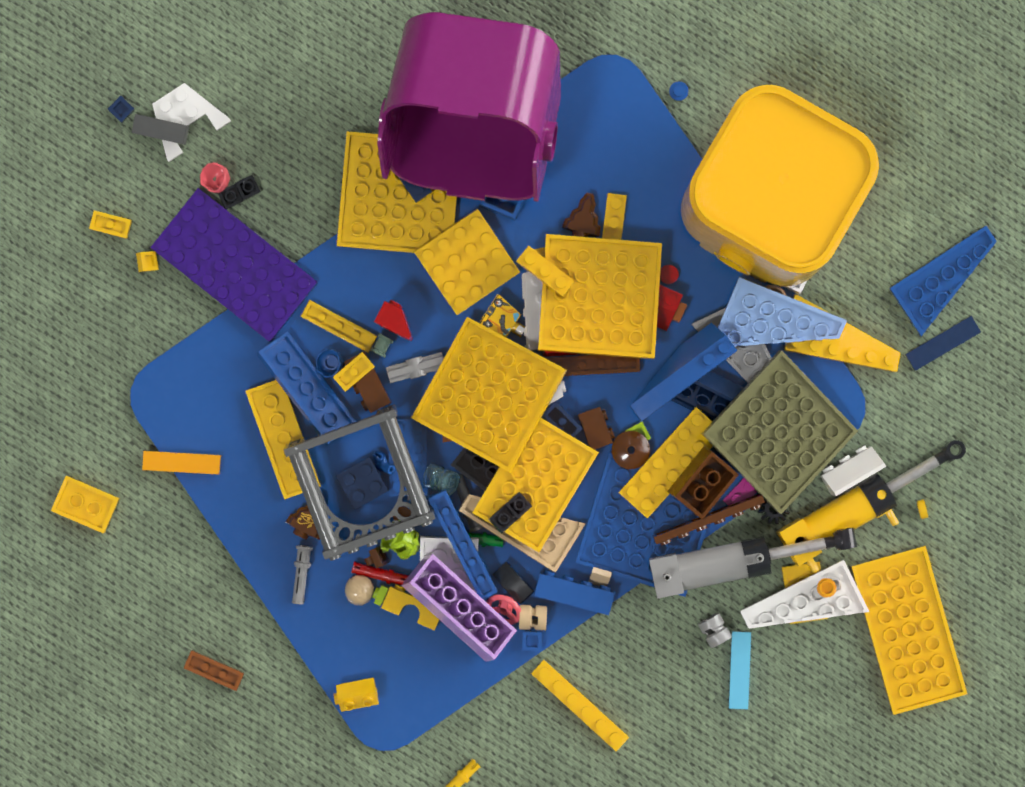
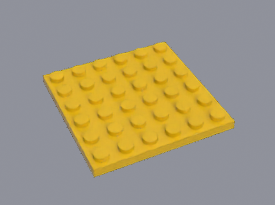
[337,131,457,253]
[538,234,662,359]
[411,317,567,473]

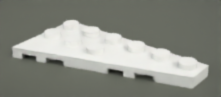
[740,560,869,628]

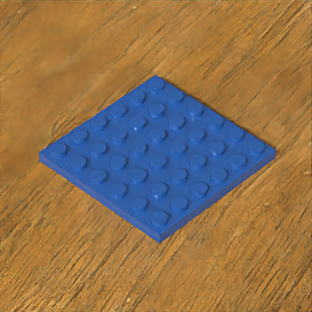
[575,452,714,597]

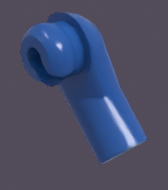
[373,451,395,474]

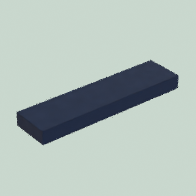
[905,316,981,371]

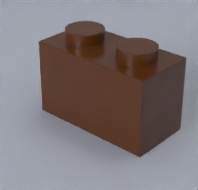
[578,407,615,450]

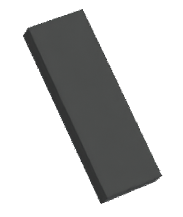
[132,114,189,145]

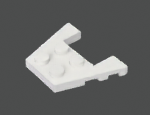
[152,83,231,162]

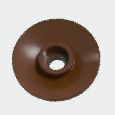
[611,431,650,469]

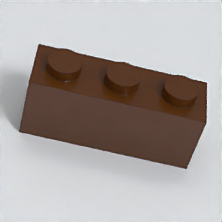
[343,351,392,413]

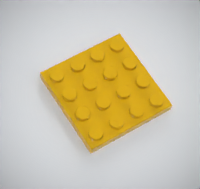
[414,209,520,315]

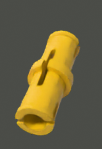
[446,758,481,787]

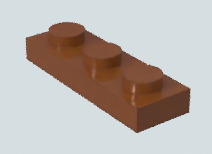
[184,650,244,691]

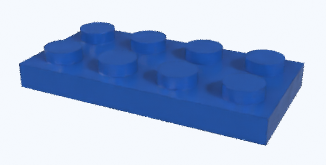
[389,419,428,496]

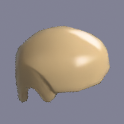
[345,575,374,606]

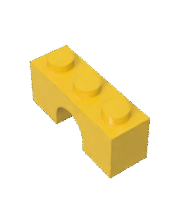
[381,584,439,631]

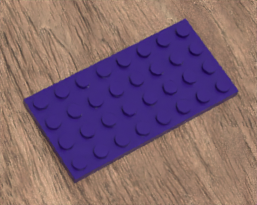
[150,188,318,342]

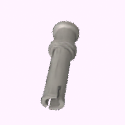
[292,545,313,604]

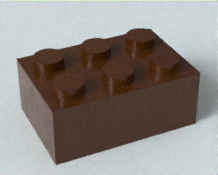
[667,447,739,520]

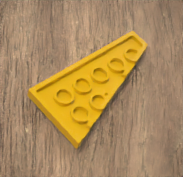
[784,294,900,372]

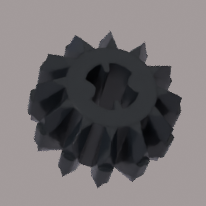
[757,499,790,524]

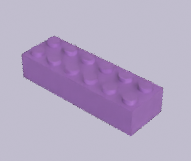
[402,554,517,662]

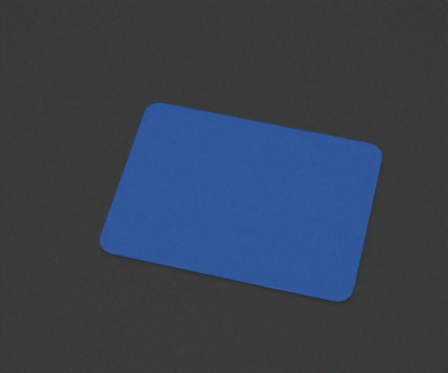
[130,55,865,751]

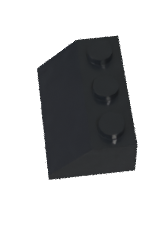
[451,448,499,491]

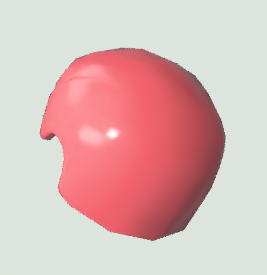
[200,162,230,193]

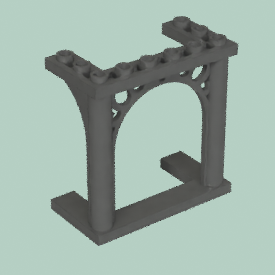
[284,404,435,561]

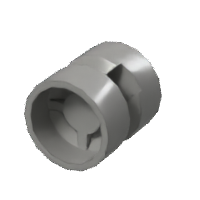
[698,613,732,648]

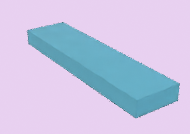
[729,631,751,709]

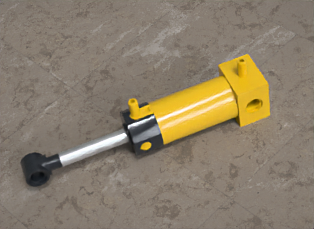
[776,440,966,573]

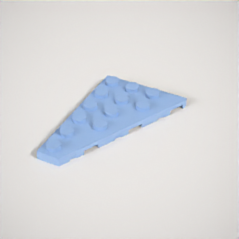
[718,277,847,347]

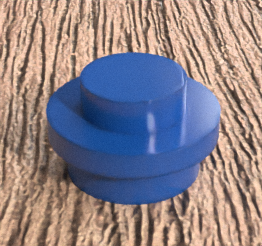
[669,81,688,101]

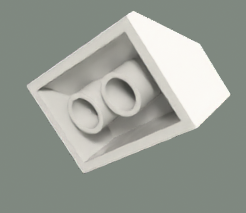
[820,445,886,496]

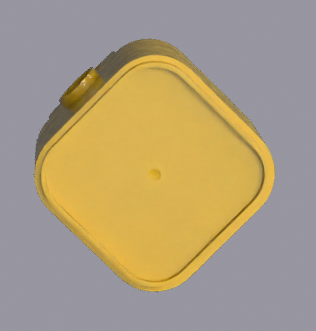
[681,85,879,286]

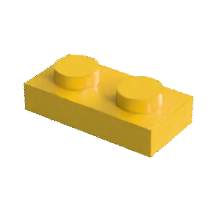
[89,210,132,239]
[333,352,375,392]

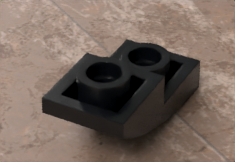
[217,175,261,210]
[488,492,532,534]
[492,562,534,604]

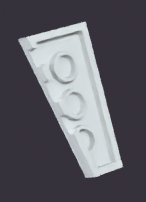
[522,272,542,351]

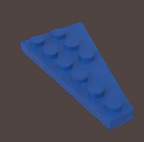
[889,226,997,337]

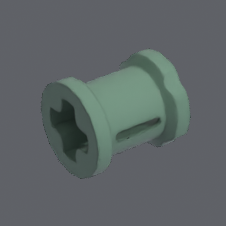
[370,333,394,358]

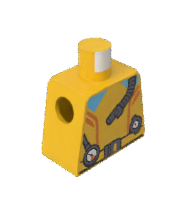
[479,294,525,338]

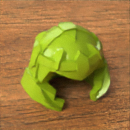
[380,520,420,560]

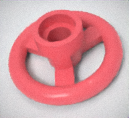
[486,595,521,625]

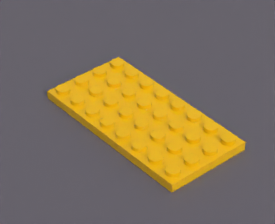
[851,546,967,715]

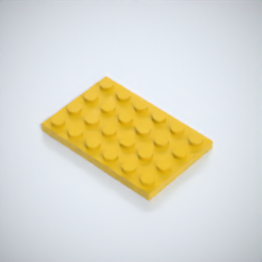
[472,418,599,552]

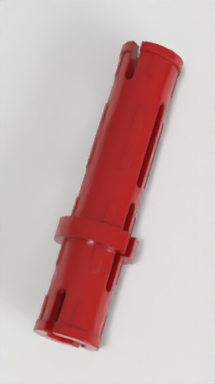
[351,561,409,586]

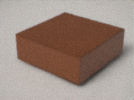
[672,302,687,323]

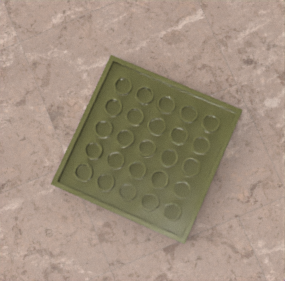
[701,350,858,514]

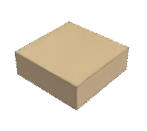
[588,567,612,586]

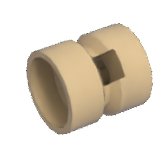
[519,605,547,631]

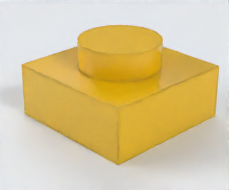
[136,251,159,272]

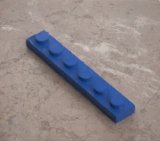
[428,489,498,599]

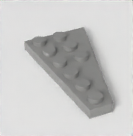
[691,308,772,383]

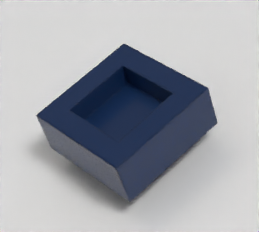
[108,95,135,123]

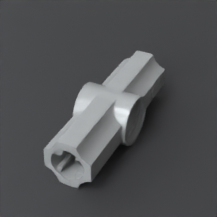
[386,352,444,383]

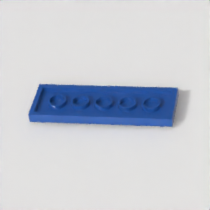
[257,331,356,446]

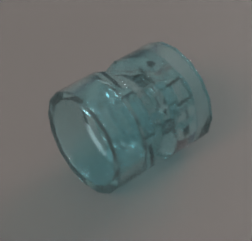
[423,463,459,496]

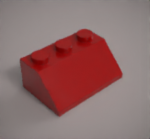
[657,284,683,331]
[374,300,413,341]

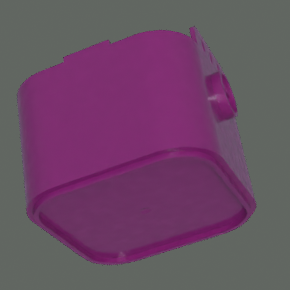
[377,12,561,202]

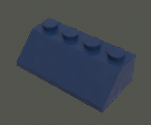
[671,371,744,421]

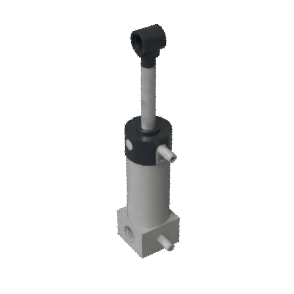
[649,527,857,599]

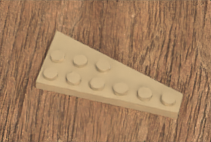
[458,494,585,573]

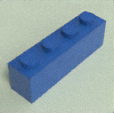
[534,570,615,615]

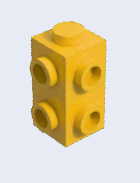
[333,677,379,712]

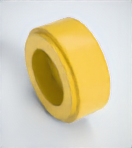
[917,499,928,519]

